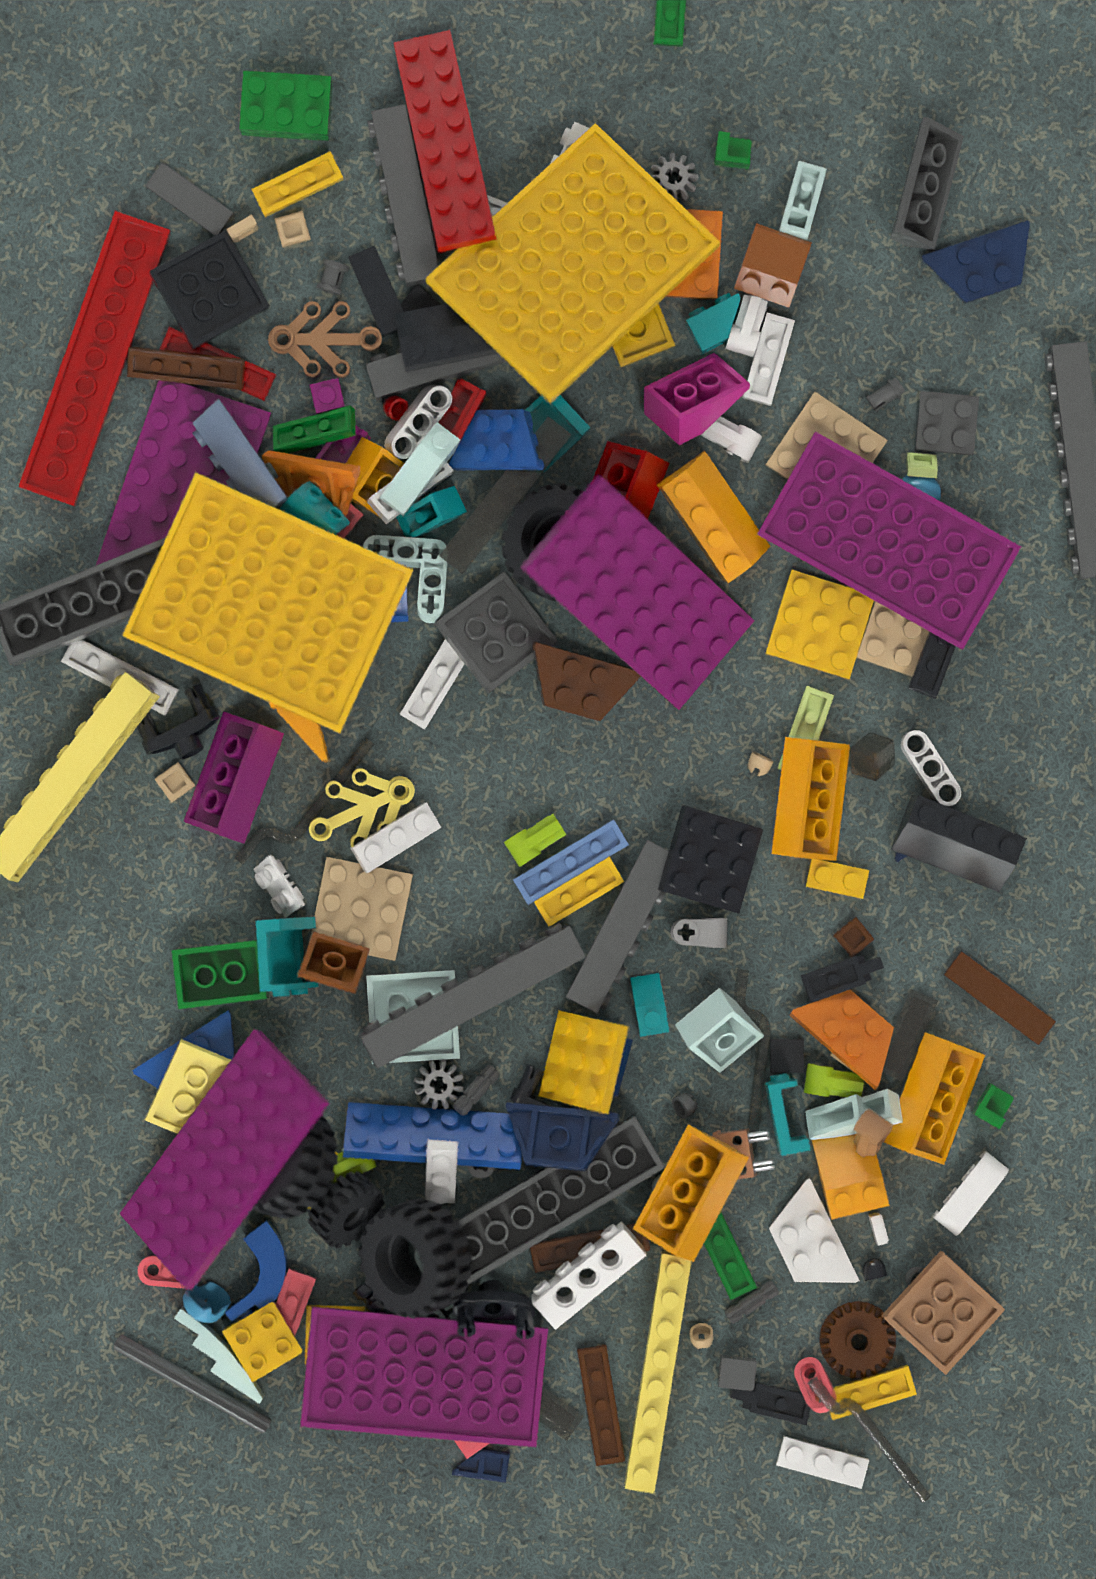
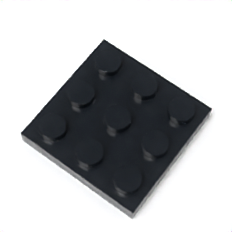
[149,230,270,350]
[658,805,763,913]

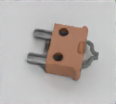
[712,1128,775,1180]

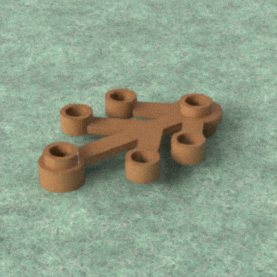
[268,301,382,378]

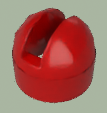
[383,395,409,421]

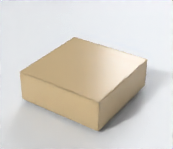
[275,211,311,248]
[226,215,259,243]
[155,762,196,803]

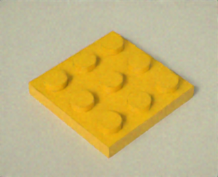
[765,570,874,680]
[538,1010,629,1114]

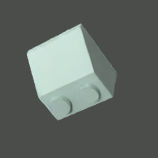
[675,988,764,1073]

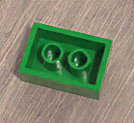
[239,70,333,141]
[172,940,269,1009]

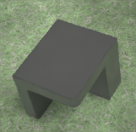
[717,1354,757,1391]

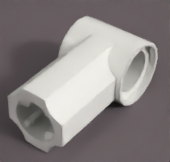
[725,294,768,357]
[701,416,762,463]

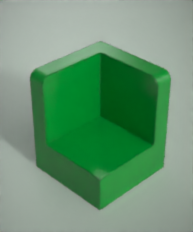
[714,131,752,169]
[971,1083,1014,1130]

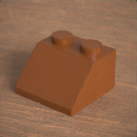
[734,223,812,307]
[298,932,370,994]

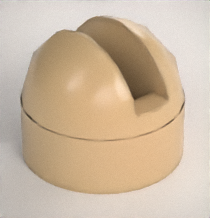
[748,752,774,776]
[690,1323,714,1349]

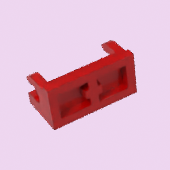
[438,379,487,445]

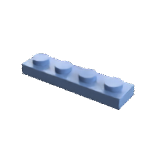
[513,819,629,905]

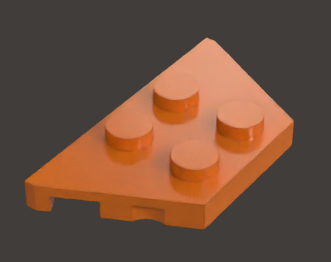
[262,450,360,516]
[790,990,894,1090]

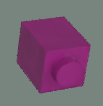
[310,378,345,414]

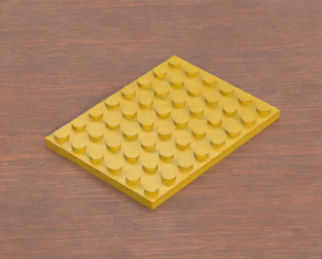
[426,123,720,403]
[122,473,413,734]

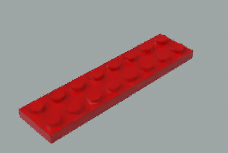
[393,30,497,253]

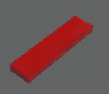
[160,327,277,402]

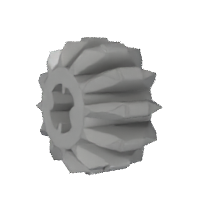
[651,153,698,201]
[414,1060,464,1109]

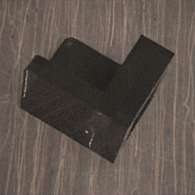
[850,733,895,781]

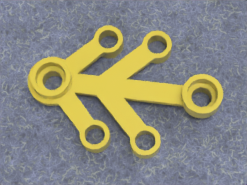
[308,768,415,847]

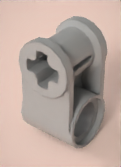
[670,918,727,948]

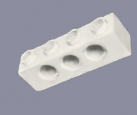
[531,1221,646,1330]

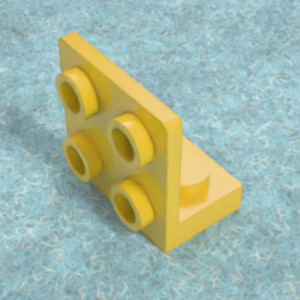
[222,1302,303,1383]

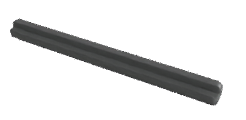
[113,1335,271,1433]

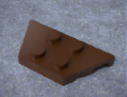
[532,641,641,721]

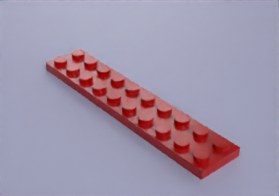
[18,211,171,507]

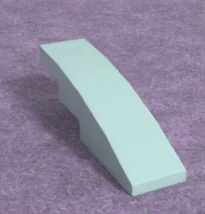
[174,1306,265,1404]

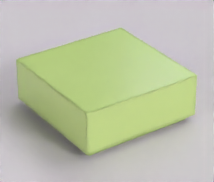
[906,453,938,478]

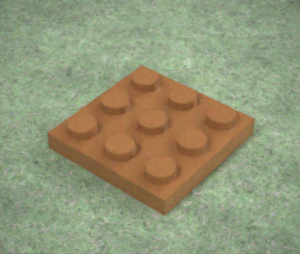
[881,1251,1005,1375]

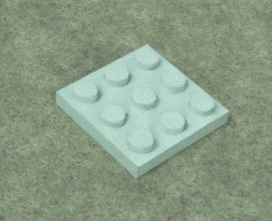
[366,970,460,1064]

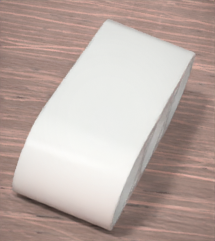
[384,385,452,459]
[901,730,961,807]
[933,1151,1009,1236]

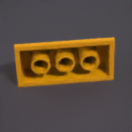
[657,451,771,583]
[771,737,850,861]
[884,1032,985,1165]
[633,1124,749,1262]

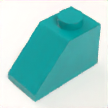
[396,486,467,538]
[630,973,669,1037]

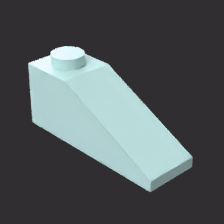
[779,161,827,240]
[380,423,460,516]

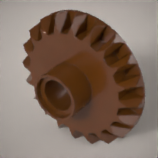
[820,1301,896,1379]

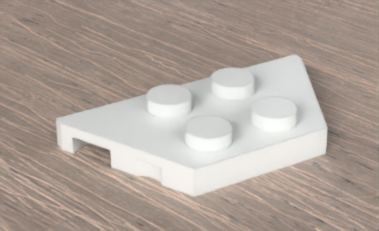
[769,1178,860,1283]

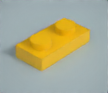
[805,859,869,899]

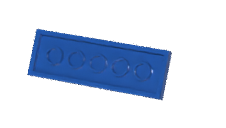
[343,1102,522,1169]

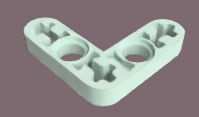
[363,535,448,623]

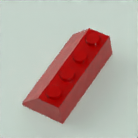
[591,441,670,520]

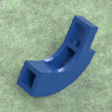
[225,1219,288,1322]

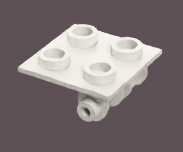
[253,855,305,918]

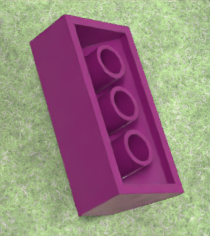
[183,712,284,844]

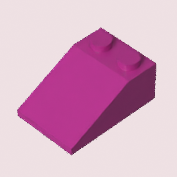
[644,353,750,445]

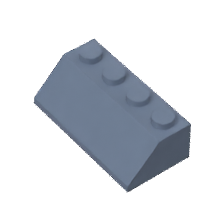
[193,399,287,510]

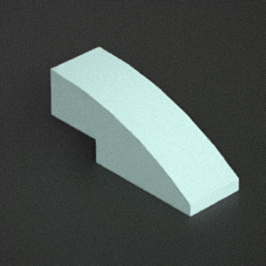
[805,1089,903,1140]

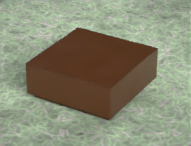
[833,917,875,957]

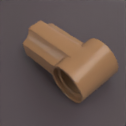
[853,1108,893,1157]

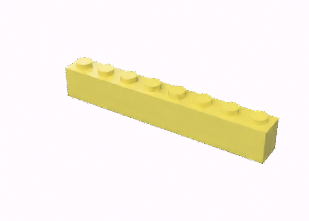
[0,672,160,882]
[624,1251,691,1493]

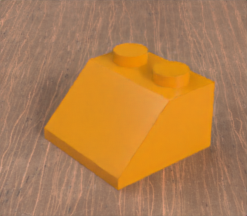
[345,437,405,519]

